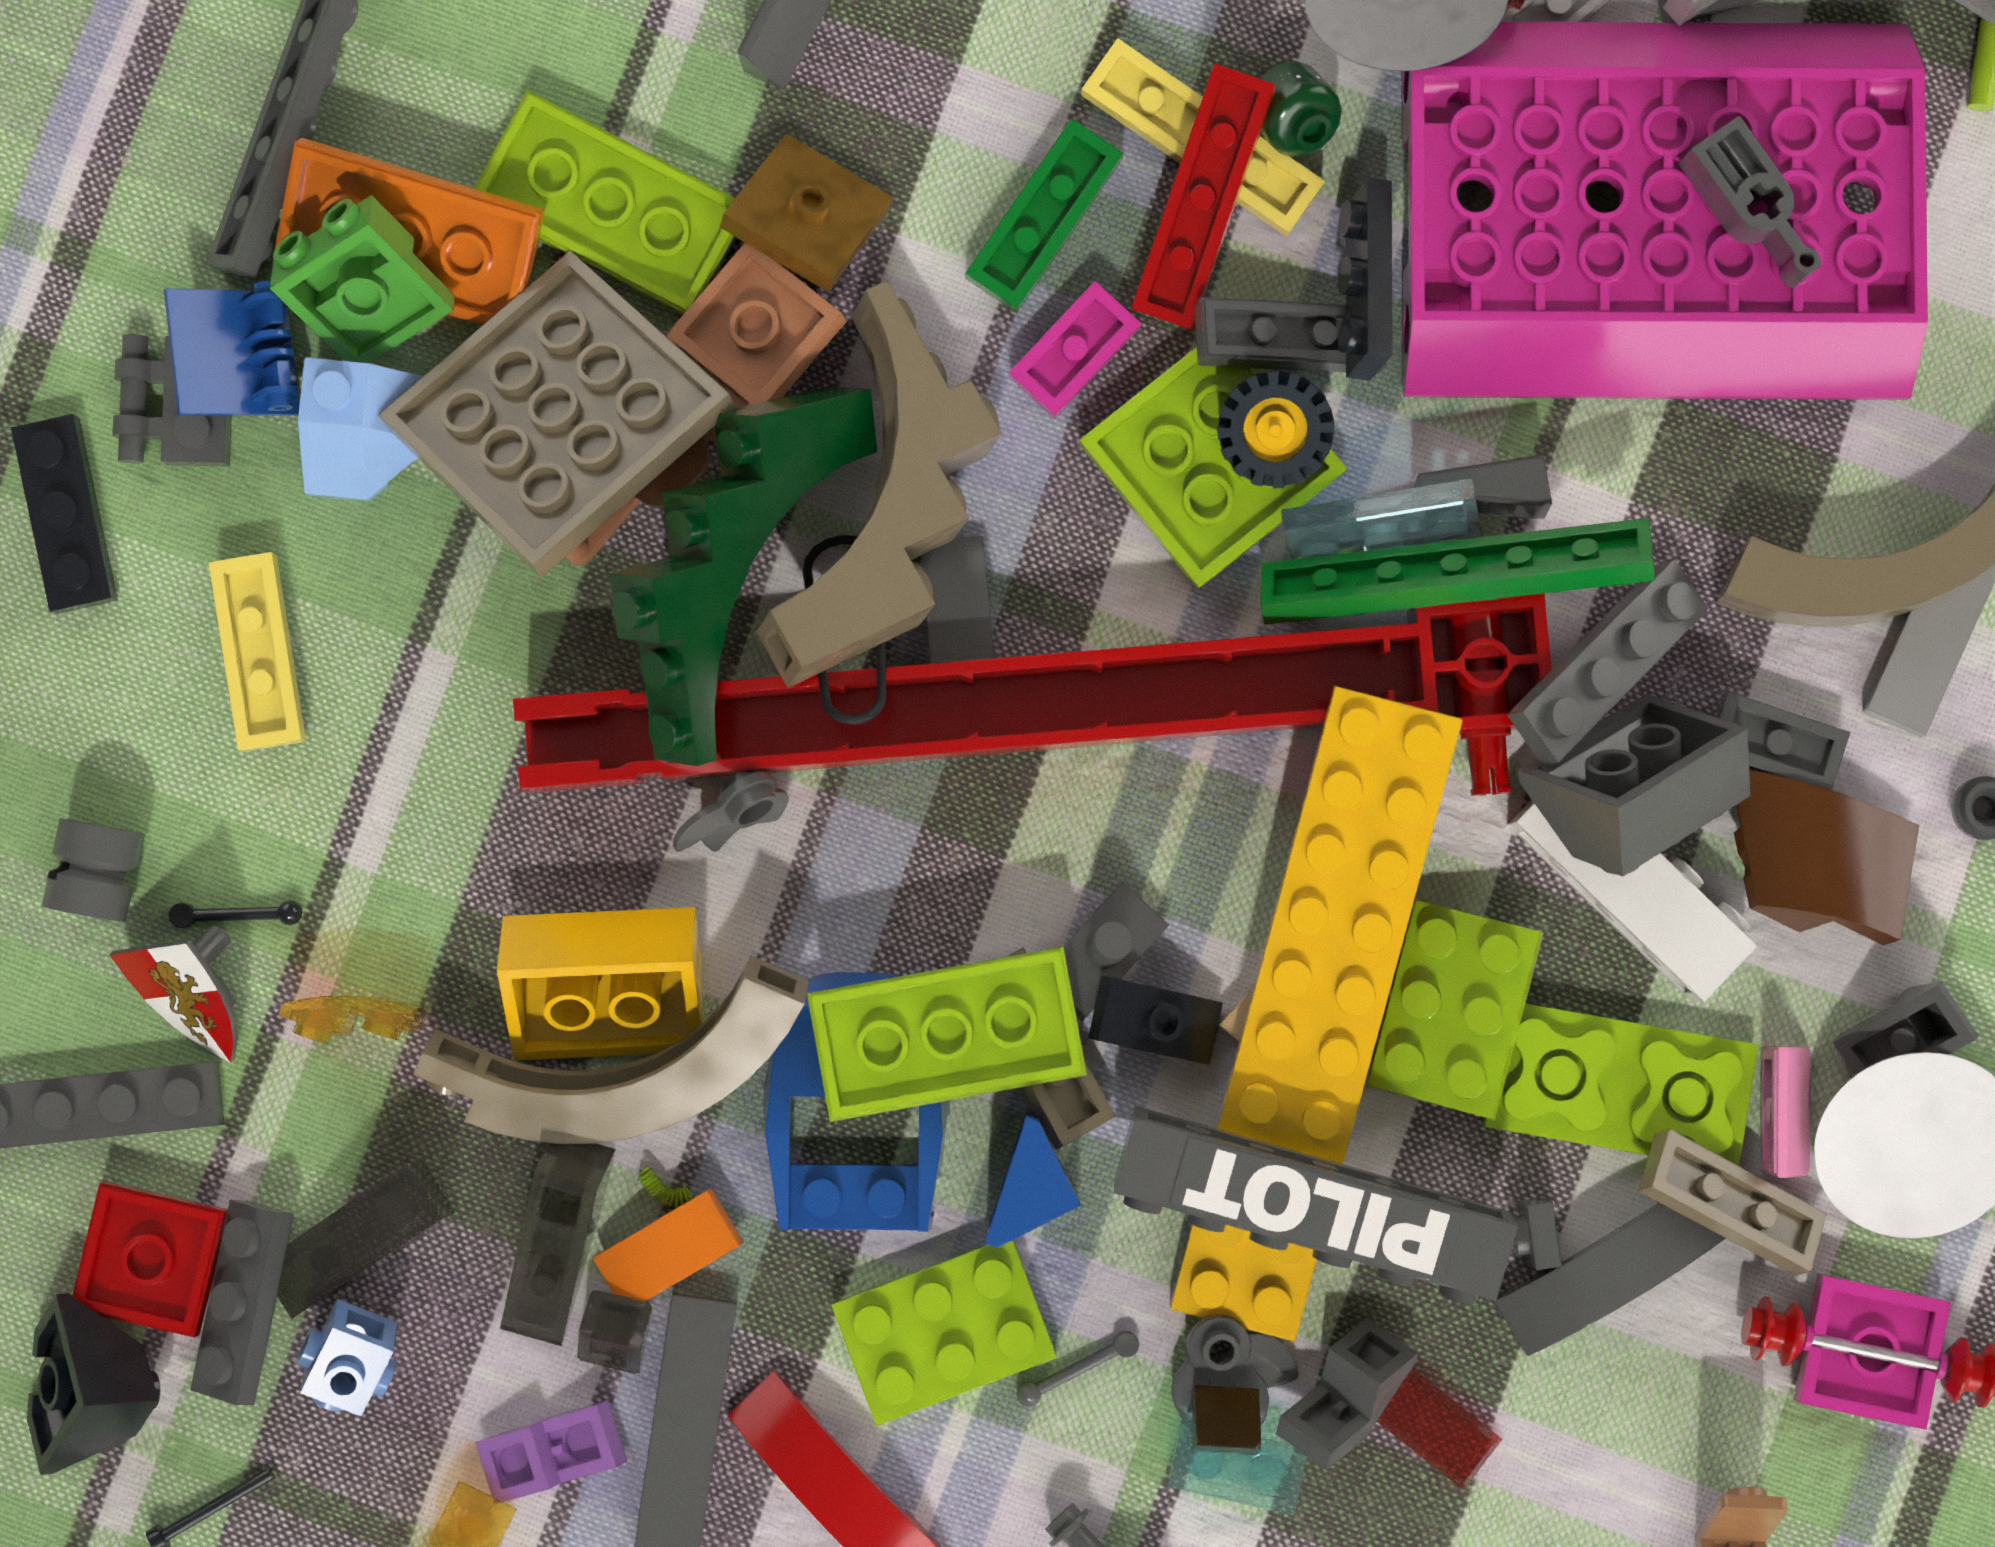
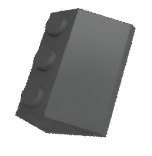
[1518,694,1751,877]

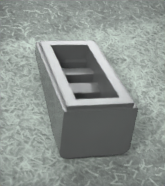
[1411,455,1552,519]

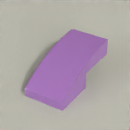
[475,1400,627,1504]

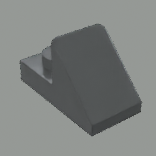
[1833,981,1979,1075]

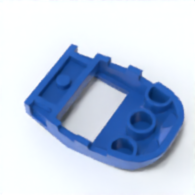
[764,972,950,1232]

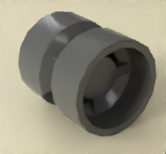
[41,818,144,922]

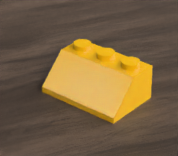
[497,907,704,1061]

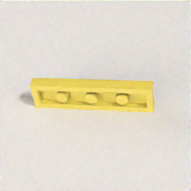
[1081,38,1325,238]

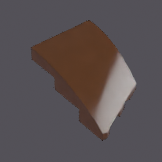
[1734,770,1919,946]

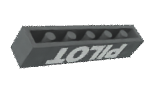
[1114,1106,1519,1304]

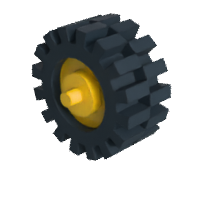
[1217,369,1334,489]

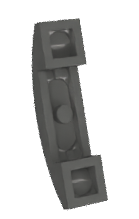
[1493,1201,1726,1356]

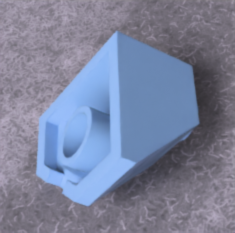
[298,357,423,501]

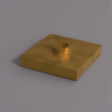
[720,133,894,292]

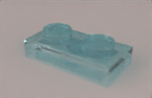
[1167,1420,1307,1515]

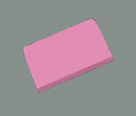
[1761,1046,1811,1178]

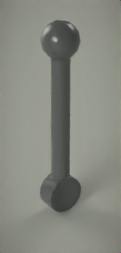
[1016,1331,1139,1407]

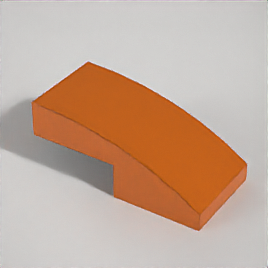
[593,1187,744,1313]

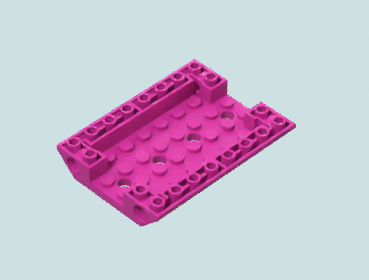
[1402,22,1928,400]

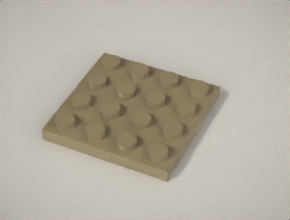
[379,251,735,578]

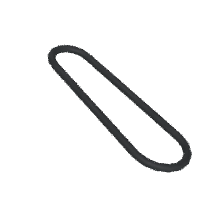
[802,535,886,724]

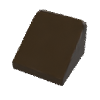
[1191,1385,1261,1455]

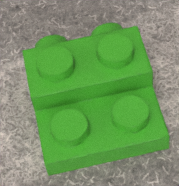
[270,195,455,363]

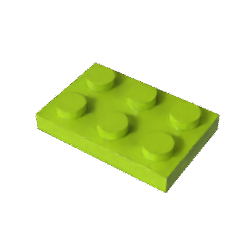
[1367,900,1544,1120]
[831,1240,1057,1426]

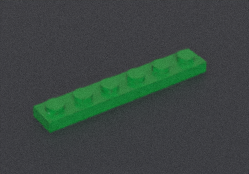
[1260,518,1655,625]

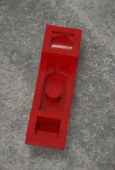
[727,1369,941,1547]

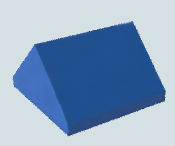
[985,1112,1081,1248]

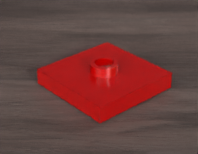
[72,1181,227,1338]

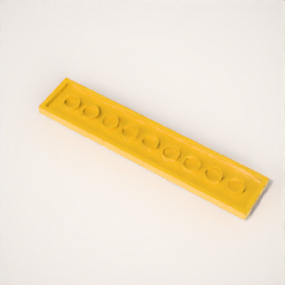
[1170,686,1463,1342]

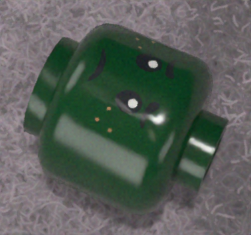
[1260,61,1342,157]

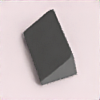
[737,0,832,89]

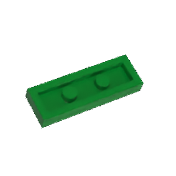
[965,118,1124,313]

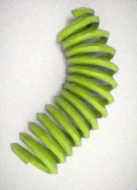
[637,1166,693,1207]

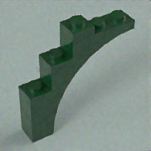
[609,387,877,766]

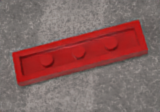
[1131,63,1277,330]

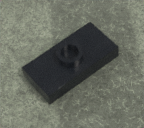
[1088,975,1223,1065]

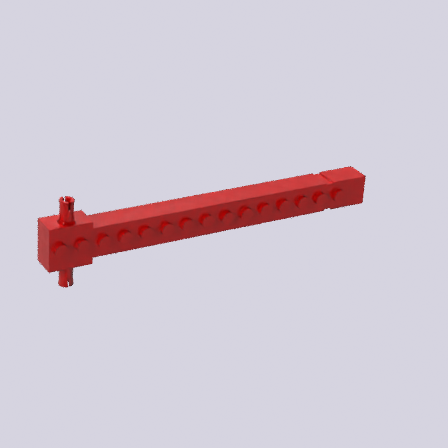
[513,537,1552,796]

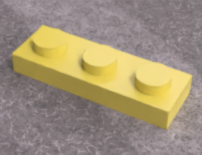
[208,552,306,752]

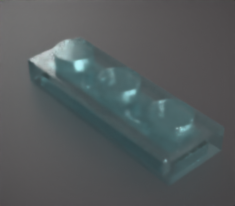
[1281,478,1483,559]

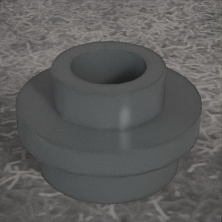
[1951,776,1995,840]

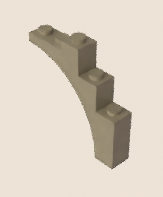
[756,280,1002,688]

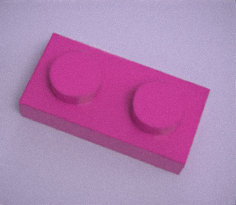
[1009,281,1142,419]

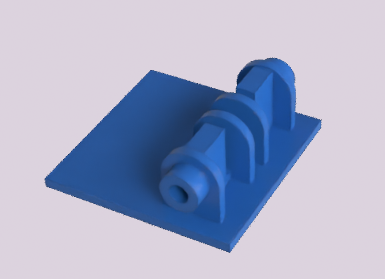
[164,281,299,416]

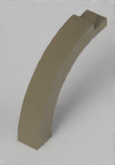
[1715,483,1995,627]
[413,955,809,1144]

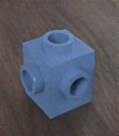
[296,1299,397,1416]

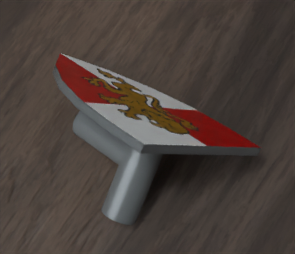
[109,925,238,1063]

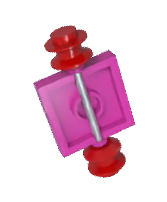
[1741,1273,1995,1430]

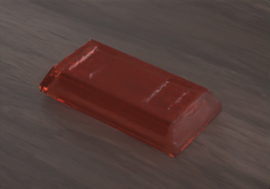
[1377,1368,1503,1490]

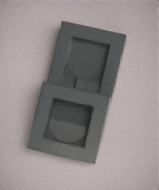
[921,536,994,664]

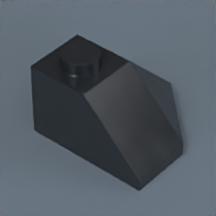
[27,1293,160,1475]

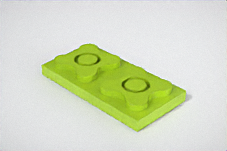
[474,90,737,316]
[807,947,1087,1122]
[1482,1004,1759,1166]

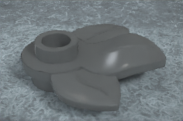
[673,770,789,852]
[1171,1314,1298,1426]

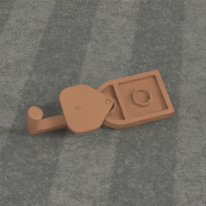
[565,243,847,566]

